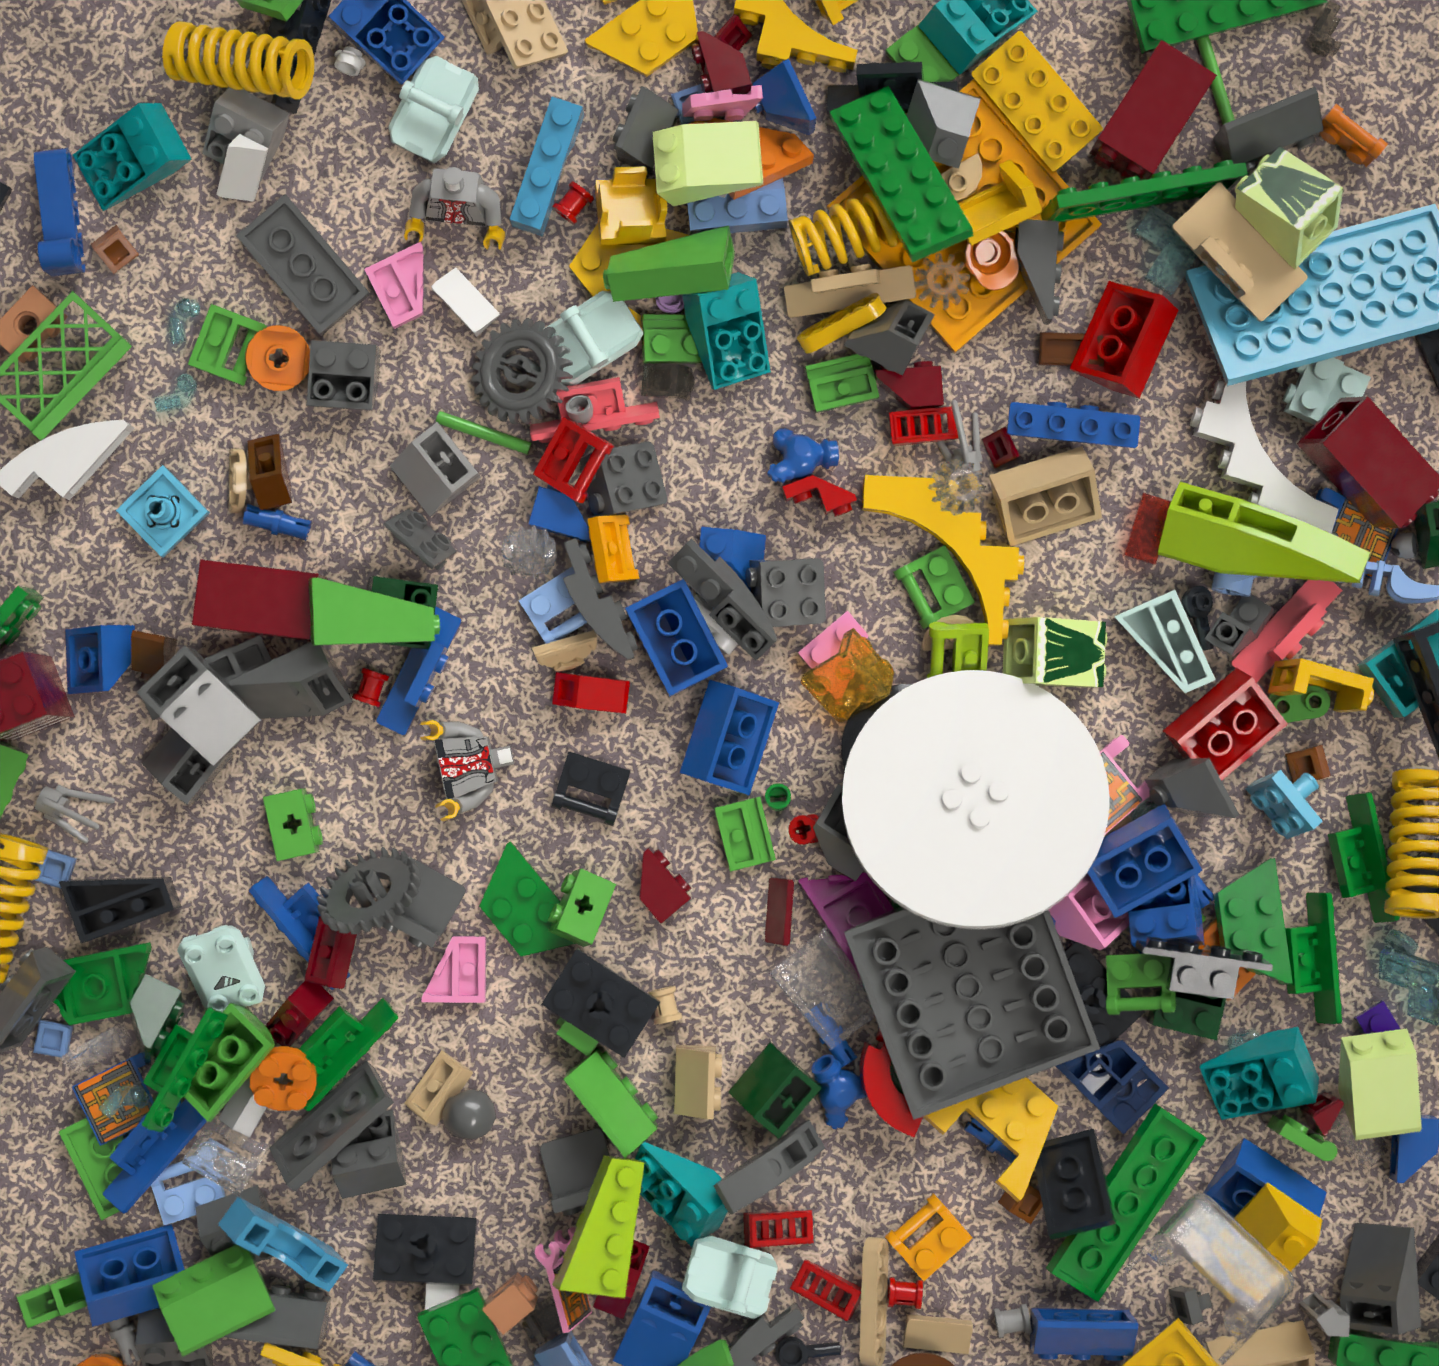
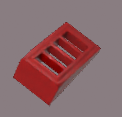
[889,406,959,446]
[743,1210,814,1248]
[790,1259,861,1322]

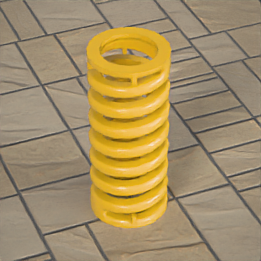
[162,21,315,100]
[789,192,898,276]
[1384,769,1439,919]
[0,833,49,983]

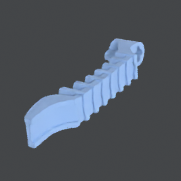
[1211,560,1439,604]

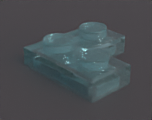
[1134,205,1197,296]
[1379,946,1439,1026]

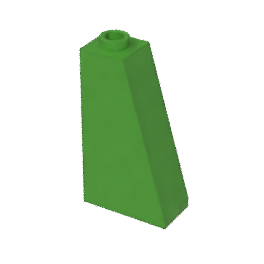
[603,226,735,302]
[309,578,440,646]

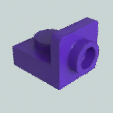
[1354,1000,1401,1034]

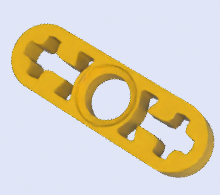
[797,293,887,354]

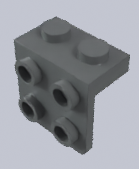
[580,441,667,517]
[746,558,826,627]
[383,859,466,950]
[540,1128,610,1216]

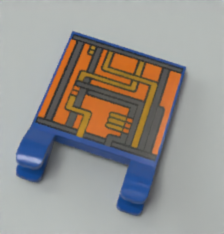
[1316,488,1399,579]
[72,1052,181,1146]

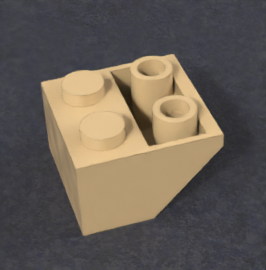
[674,1045,722,1119]

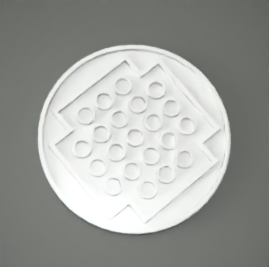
[842,670,1109,929]

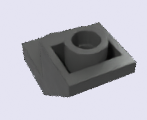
[1205,595,1275,656]

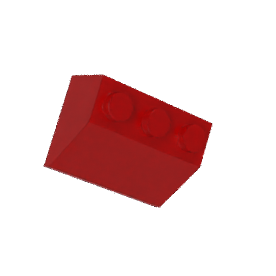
[1070,281,1179,399]
[1163,668,1288,781]

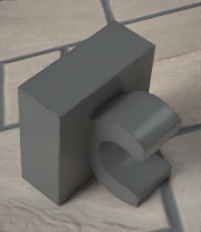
[1168,1286,1212,1325]

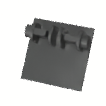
[383,509,457,571]

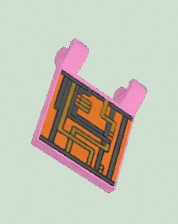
[1100,735,1150,835]
[535,1227,592,1333]

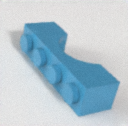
[510,96,584,237]
[218,1197,348,1292]

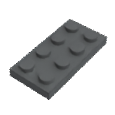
[236,194,371,336]
[269,1060,394,1192]

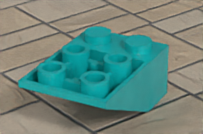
[918,0,1038,75]
[73,103,192,211]
[682,272,771,390]
[1357,609,1439,718]
[1199,1026,1320,1120]
[635,1142,728,1248]

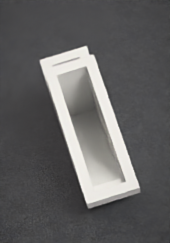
[0,420,135,500]

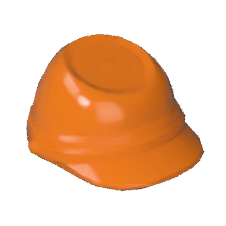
[964,231,1019,290]

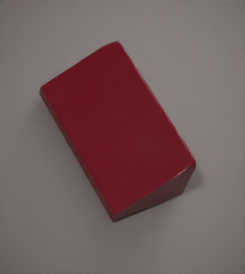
[765,877,794,946]
[304,916,357,989]
[1300,1092,1344,1137]

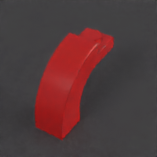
[859,1029,924,1138]

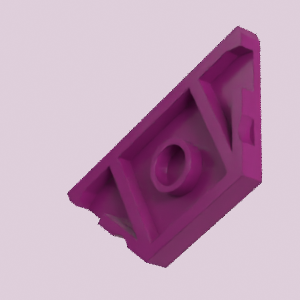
[798,872,893,984]

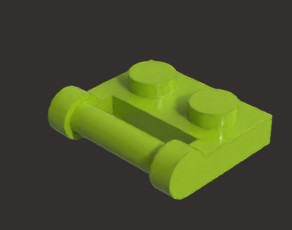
[927,622,989,678]

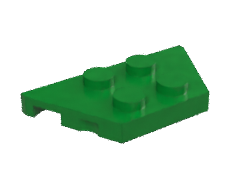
[479,841,575,957]
[1213,858,1293,985]
[53,942,152,1026]

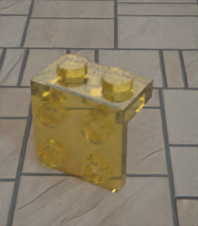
[801,628,895,722]

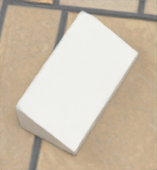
[216,134,268,201]
[431,268,500,337]

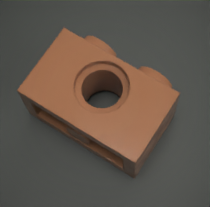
[0,285,68,364]
[482,1272,538,1335]

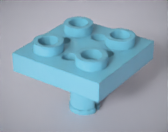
[116,465,210,558]
[1246,770,1323,839]

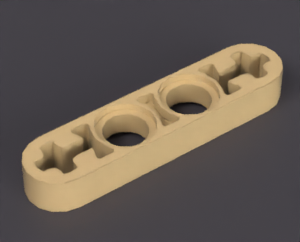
[859,1237,889,1366]

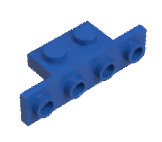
[1007,402,1141,448]
[376,607,462,735]
[249,876,350,990]
[103,1099,207,1214]

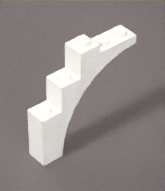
[1190,377,1339,533]

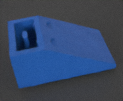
[327,0,445,85]
[1128,840,1205,954]
[613,1270,711,1366]

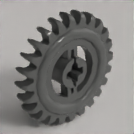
[472,318,573,425]
[317,847,421,934]

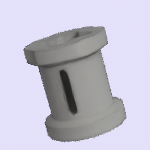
[993,1303,1031,1339]

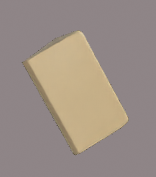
[404,1050,473,1126]
[903,1314,973,1354]

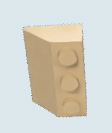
[989,446,1102,547]
[1207,1320,1315,1366]

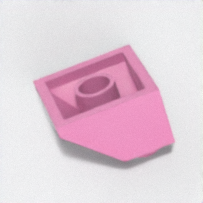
[1049,873,1129,951]

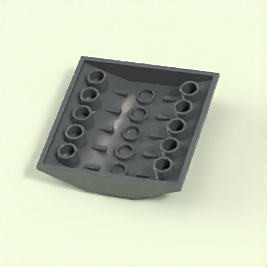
[844,906,1100,1119]

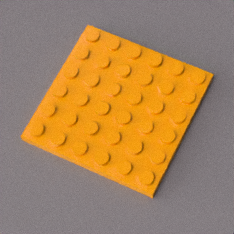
[827,79,1102,354]

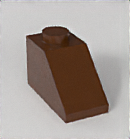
[247,434,292,510]
[131,630,178,680]

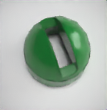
[765,783,791,811]

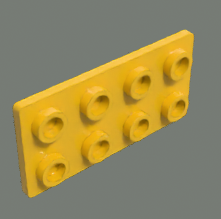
[971,31,1103,172]

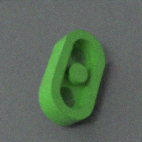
[1267,686,1330,723]

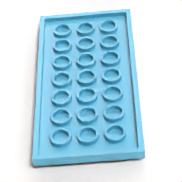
[1185,204,1439,386]

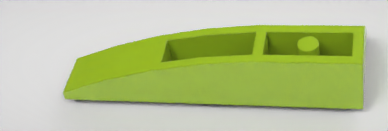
[1158,482,1370,583]

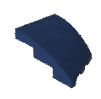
[1055,1040,1169,1135]

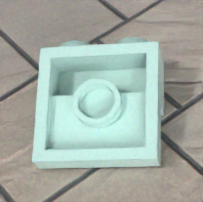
[1283,358,1371,425]

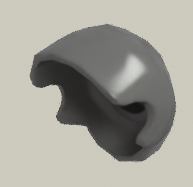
[442,1089,496,1140]

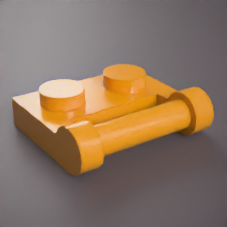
[587,515,640,583]
[885,1193,973,1281]

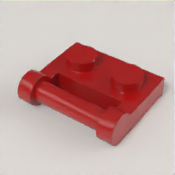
[533,417,614,504]

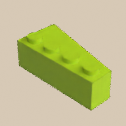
[552,1155,644,1298]

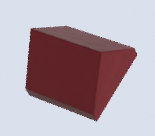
[714,14,753,51]
[982,426,1021,468]

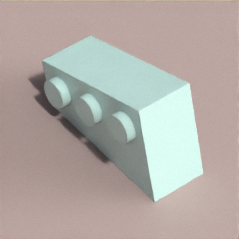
[1114,589,1215,693]

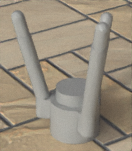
[928,400,983,476]
[35,785,115,844]

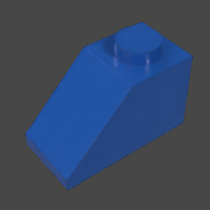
[529,484,592,544]
[1389,1115,1439,1183]

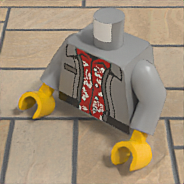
[404,167,506,250]
[420,720,514,821]

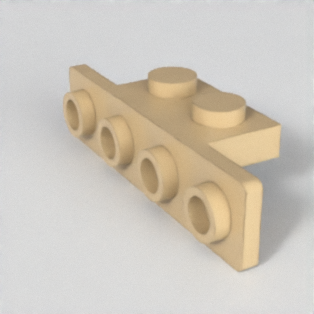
[784,264,916,318]

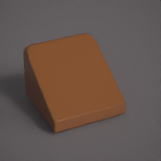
[91,225,139,274]
[1285,744,1331,783]
[998,1184,1043,1225]

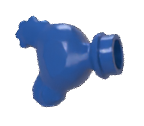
[767,428,839,483]
[811,1054,866,1129]

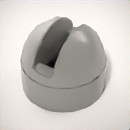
[566,395,593,424]
[1391,532,1417,559]

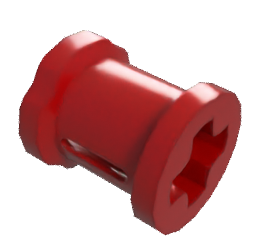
[552,181,594,225]
[352,667,389,707]
[788,814,819,845]
[887,1277,923,1309]

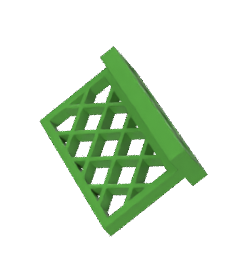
[0,291,132,441]

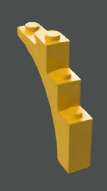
[734,0,858,73]
[862,475,1024,646]

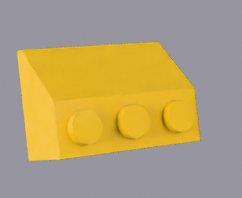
[1210,1182,1322,1303]

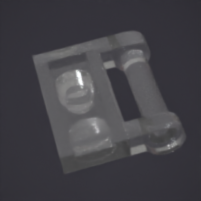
[182,1115,271,1196]

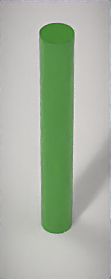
[1196,36,1235,125]
[436,411,532,455]

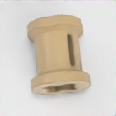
[647,986,682,1025]

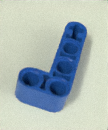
[34,148,86,277]

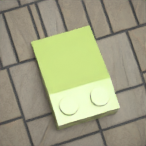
[653,121,763,206]

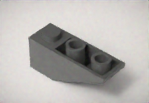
[1015,219,1064,325]

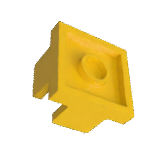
[594,166,668,245]

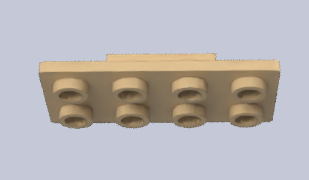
[462,0,568,69]
[1172,182,1308,322]

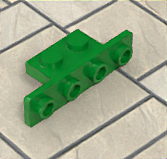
[1328,792,1400,923]
[1285,892,1342,1024]
[299,998,398,1112]
[142,1007,228,1132]

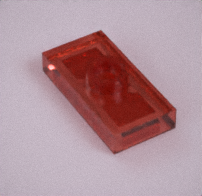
[1123,493,1171,565]

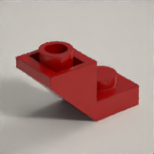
[781,475,857,517]
[552,672,630,714]

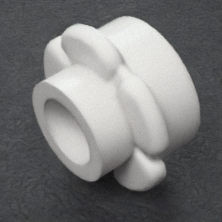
[334,47,366,76]

